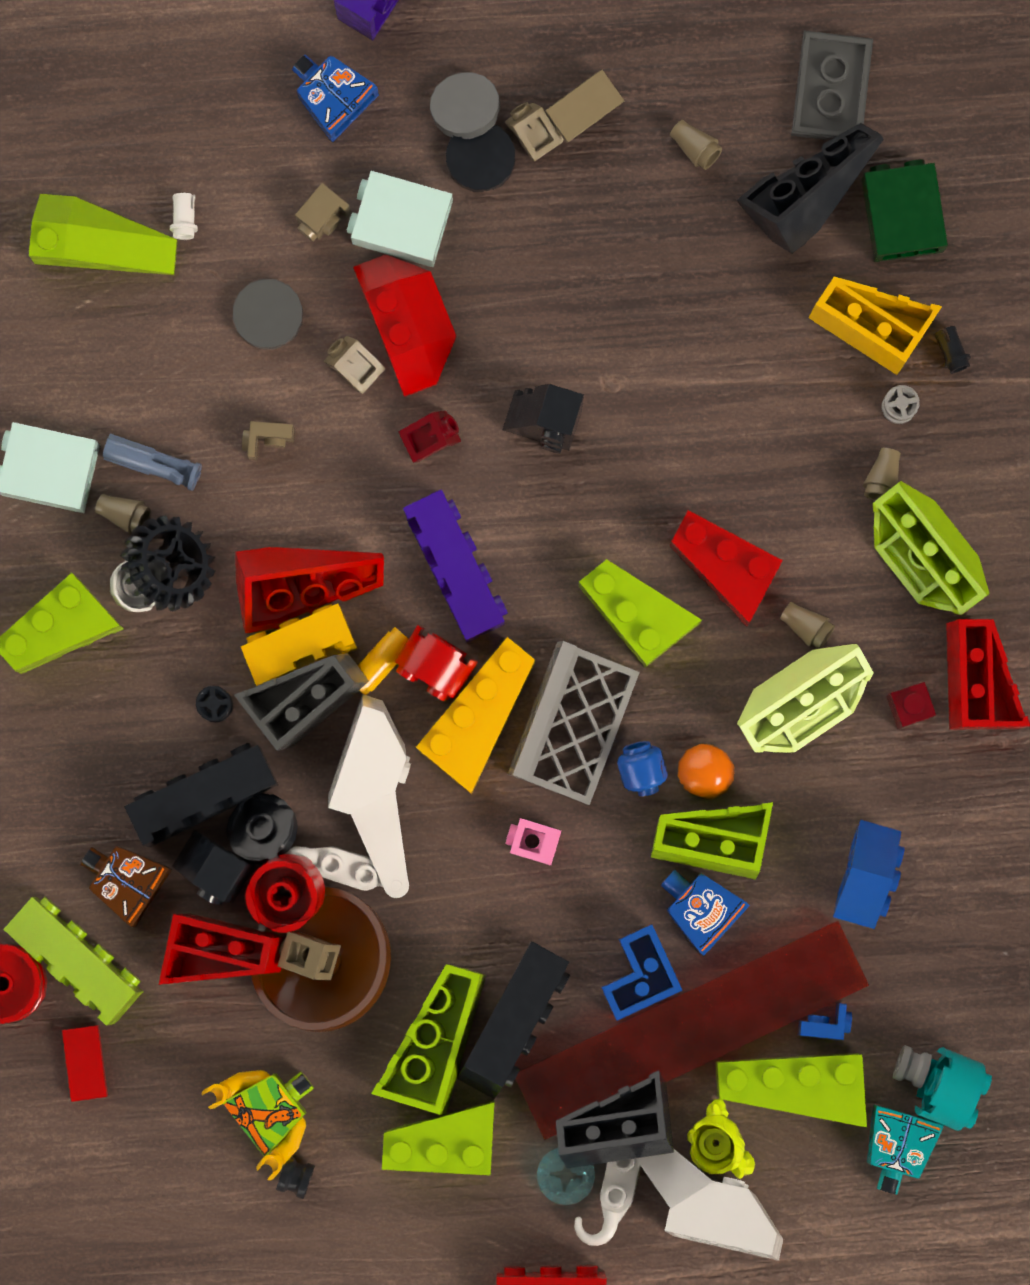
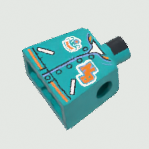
[867,1104,944,1195]

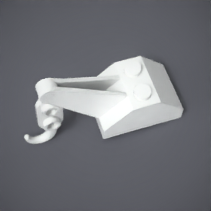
[286,694,411,898]
[574,1149,783,1261]

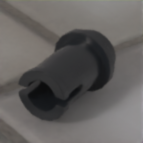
[934,326,971,374]

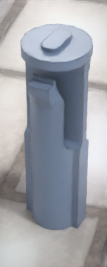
[103,434,202,491]

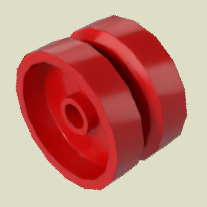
[0,944,48,1024]

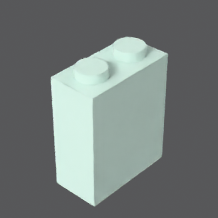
[347,171,453,267]
[0,422,100,513]

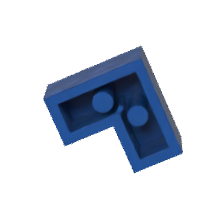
[833,820,905,929]
[601,924,683,1021]

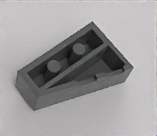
[234,653,369,751]

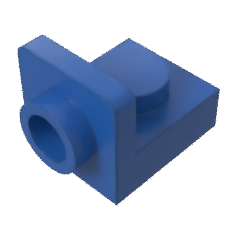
[797,1003,852,1040]

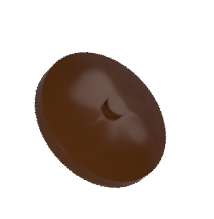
[251,887,391,1032]

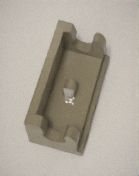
[545,70,624,143]

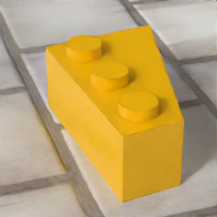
[808,277,942,375]
[241,603,358,686]

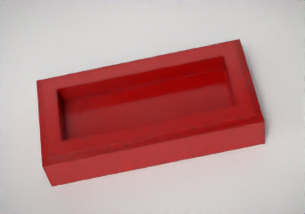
[62,1025,108,1102]

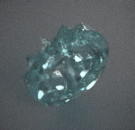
[537,1148,595,1205]

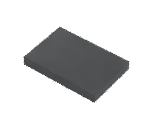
[791,30,873,140]

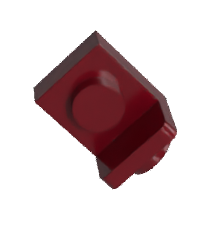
[398,410,461,463]

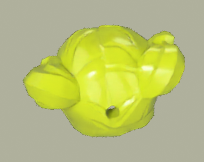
[687,1099,755,1179]

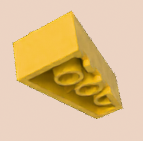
[416,637,535,795]

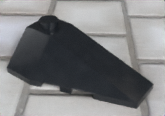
[737,123,884,254]

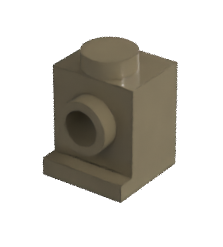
[295,183,351,242]
[278,932,341,980]

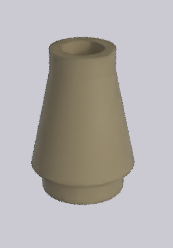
[670,120,722,170]
[863,448,901,501]
[95,494,151,534]
[780,602,835,649]

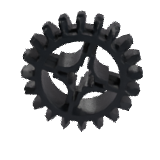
[120,515,216,612]

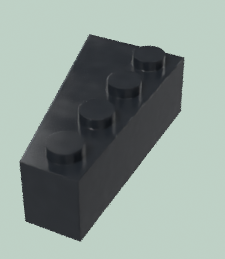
[124,743,279,847]
[457,941,570,1099]

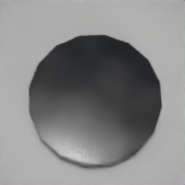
[446,125,515,192]
[226,793,298,864]

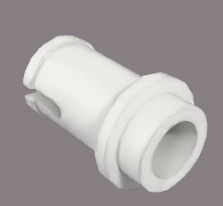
[170,193,198,240]

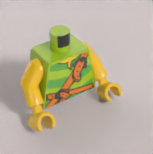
[201,1070,314,1181]

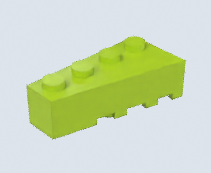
[3,896,144,1026]
[715,1053,867,1127]

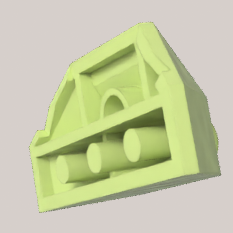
[737,644,874,752]

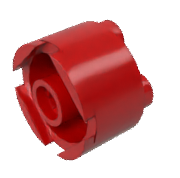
[395,625,478,702]
[245,854,325,933]

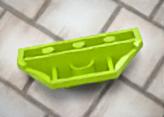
[873,481,990,615]

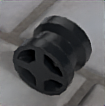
[195,686,233,723]
[276,1157,315,1199]

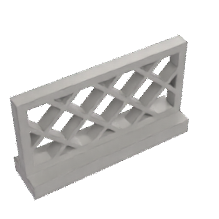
[507,641,640,805]

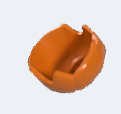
[678,744,735,799]

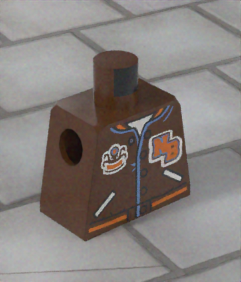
[80,846,172,927]

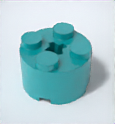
[915,1047,992,1131]

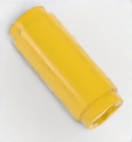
[358,627,408,695]

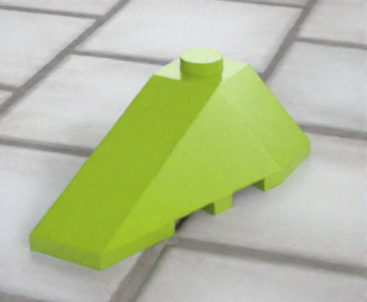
[29,194,177,275]

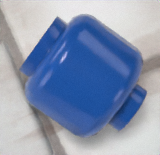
[617,741,668,796]

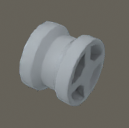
[882,385,920,424]
[893,1045,932,1088]

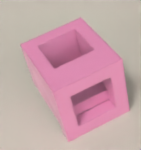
[505,818,561,866]

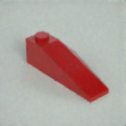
[235,547,384,633]

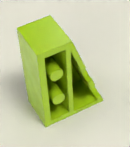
[0,573,124,674]
[651,802,773,879]

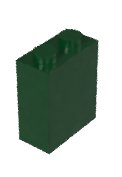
[861,159,948,262]

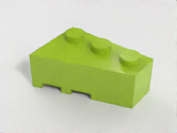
[578,559,702,668]
[382,1100,495,1175]

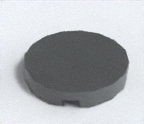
[430,72,500,139]
[233,279,303,350]

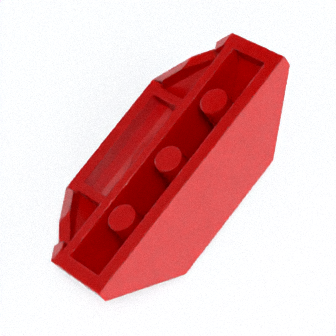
[353,254,457,397]

